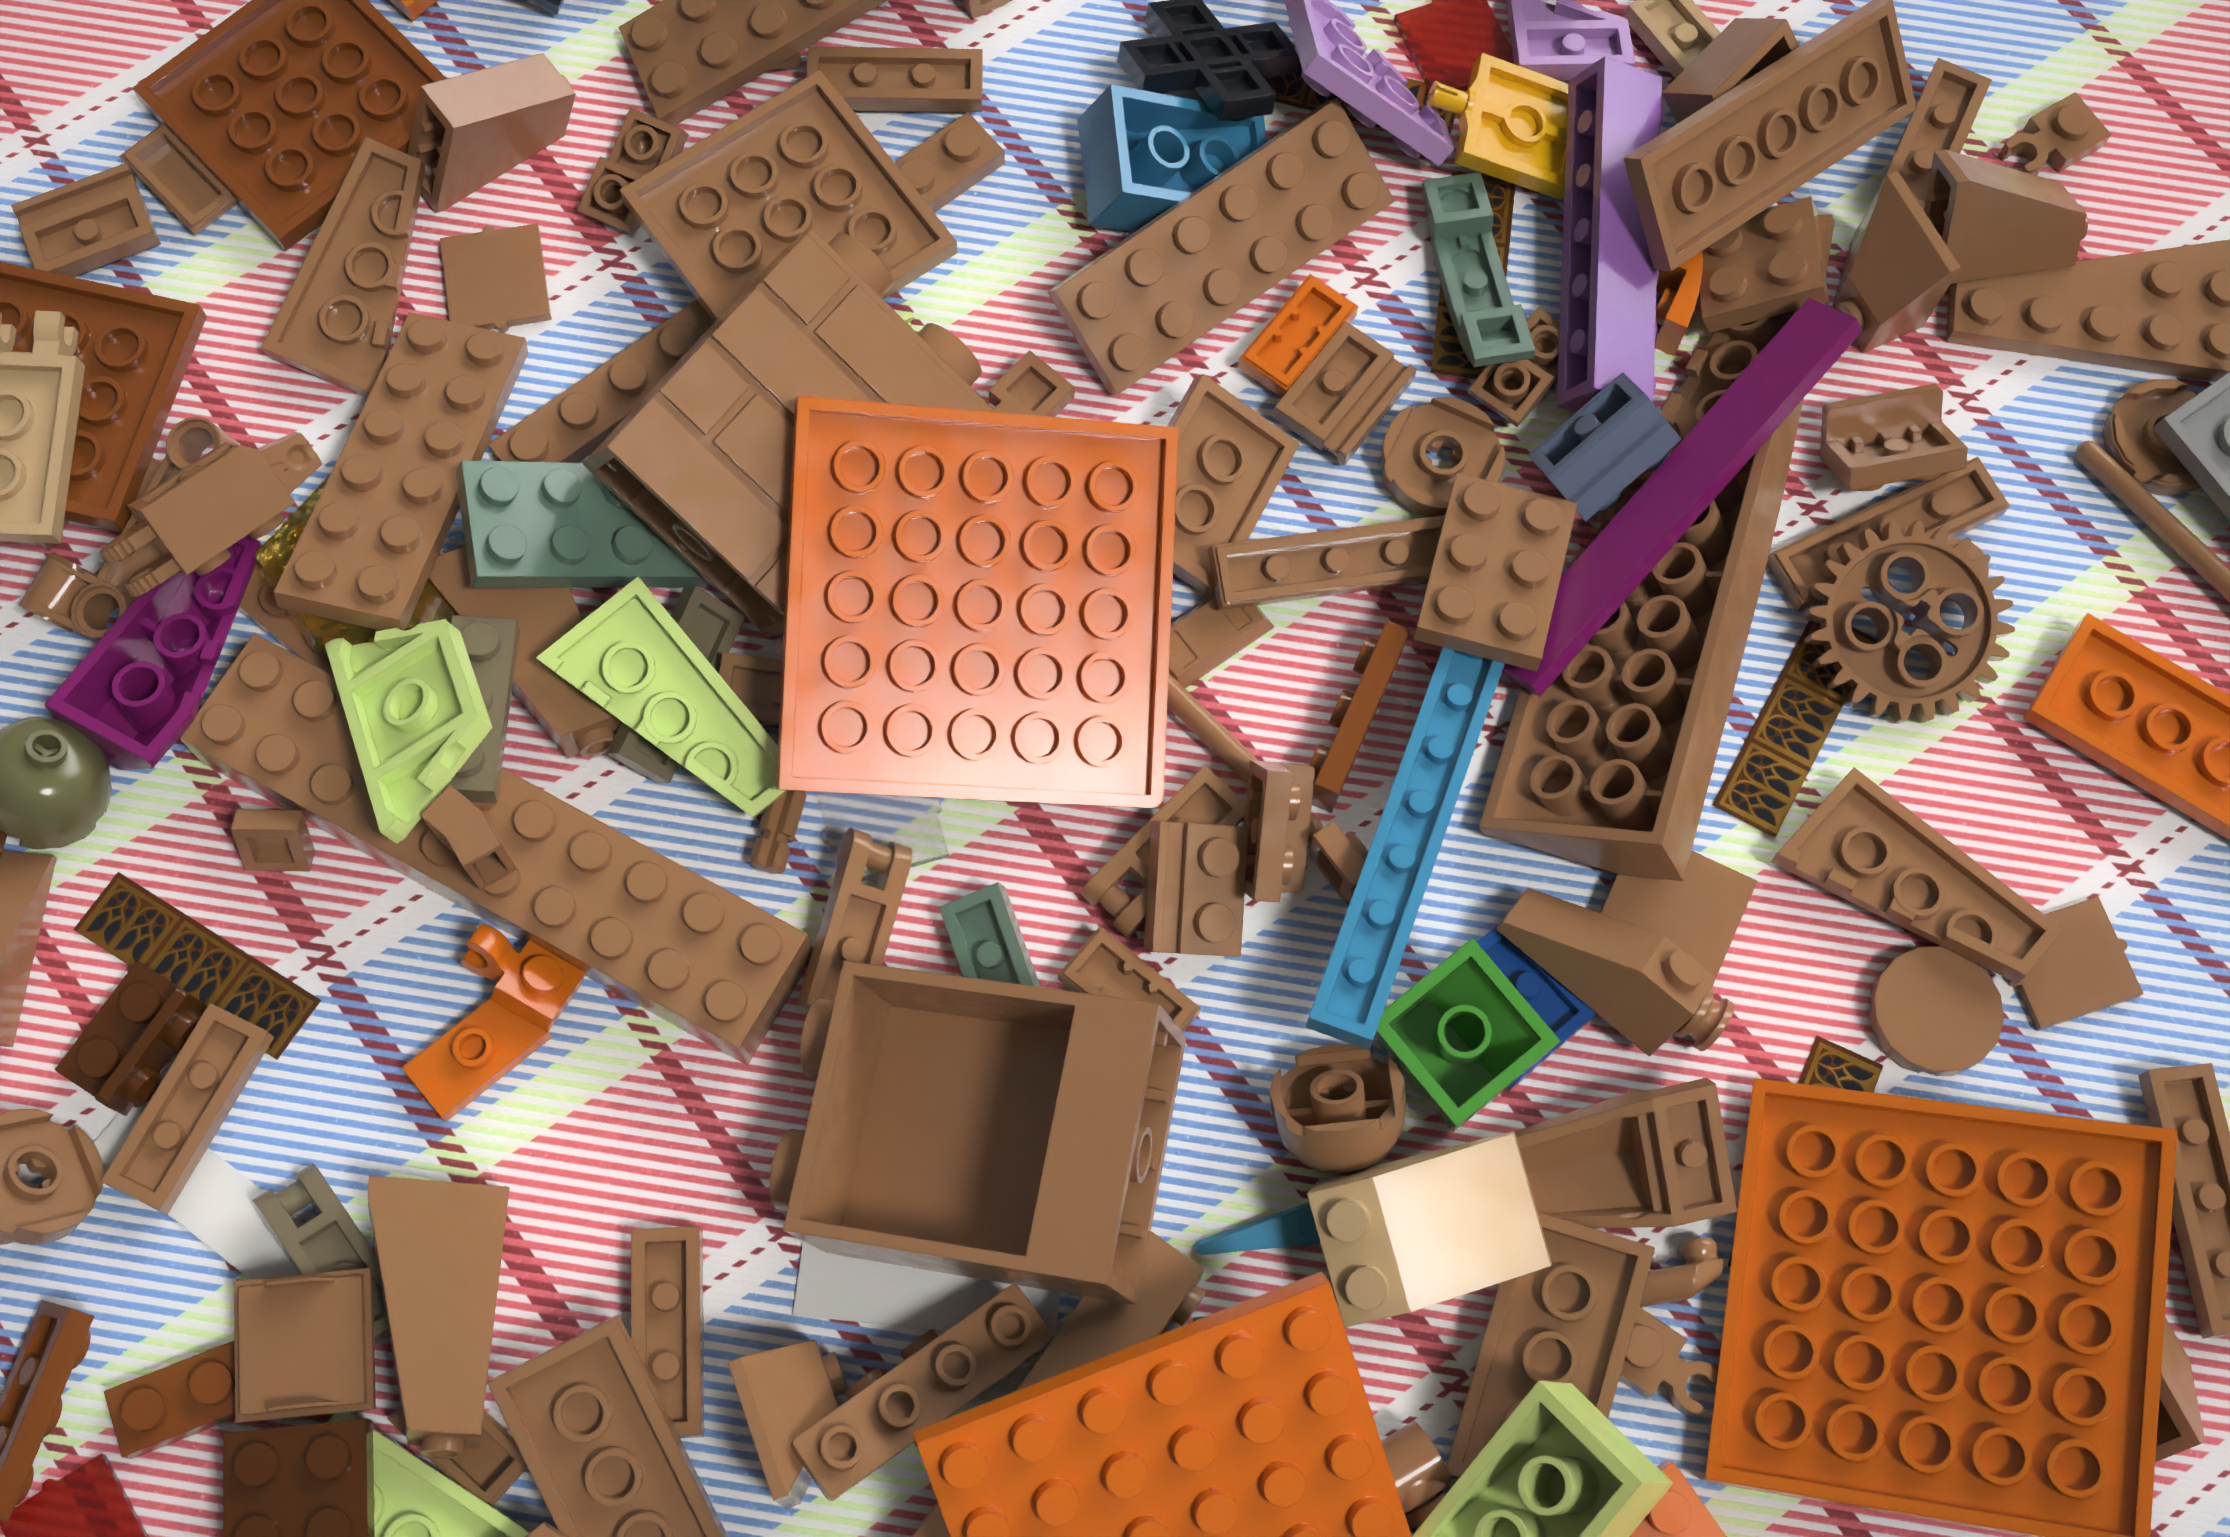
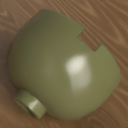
[0,716,112,849]

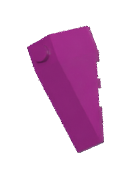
[44,535,262,770]

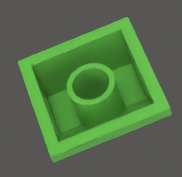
[1374,937,1560,1133]

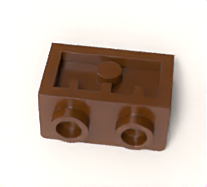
[54,960,207,1116]

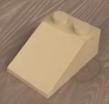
[1307,1131,1552,1328]

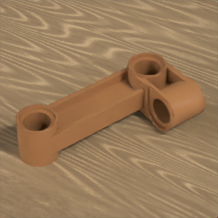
[18,416,241,642]

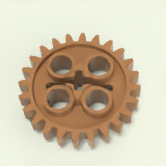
[1803,520,2015,724]

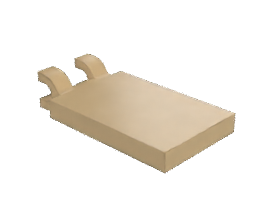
[0,311,85,544]

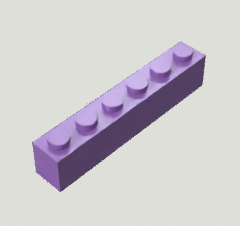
[1557,56,1663,413]

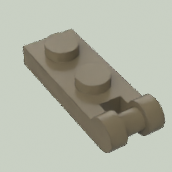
[252,1163,389,1344]

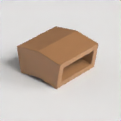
[420,785,517,890]

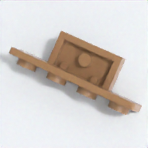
[791,1285,1054,1501]

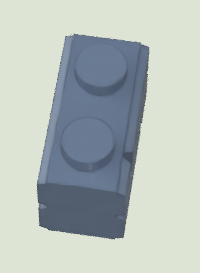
[1528,372,1681,522]

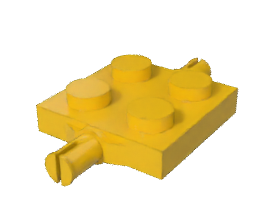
[1426,53,1569,200]

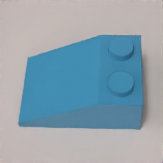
[1078,84,1267,232]

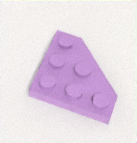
[1284,0,1454,166]

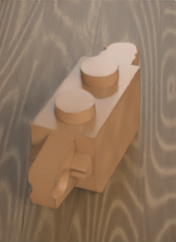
[100,432,323,597]

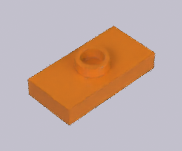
[1238,274,1359,398]
[402,998,552,1122]

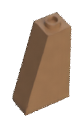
[428,546,622,759]
[367,1175,510,1459]

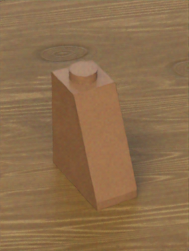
[407,53,576,213]
[1924,150,2088,284]

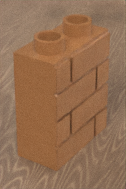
[582,228,994,638]
[770,961,1187,1305]

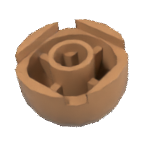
[1269,1044,1406,1173]

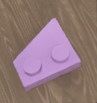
[1505,0,1635,80]

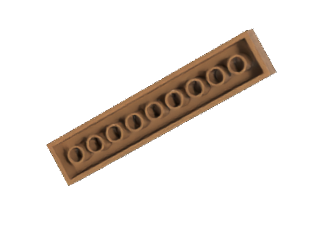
[179,633,813,1066]

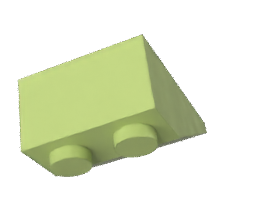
[1412,1380,1673,1537]

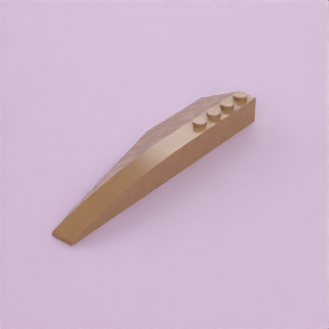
[1479,214,1835,881]

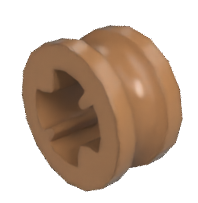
[1674,988,1735,1051]

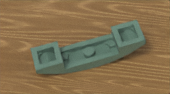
[1422,172,1535,367]

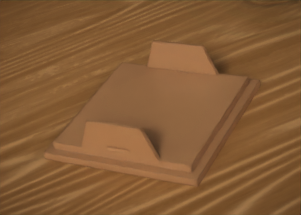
[234,1268,376,1423]

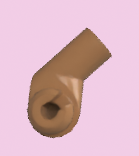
[1640,1237,1724,1308]

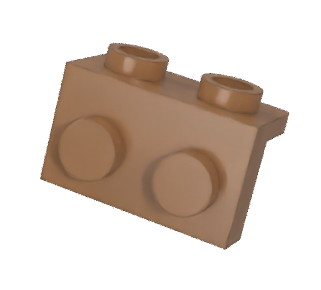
[1820,384,1968,491]

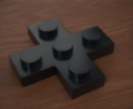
[1117,0,1300,122]

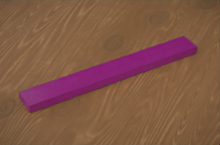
[1501,298,1862,697]

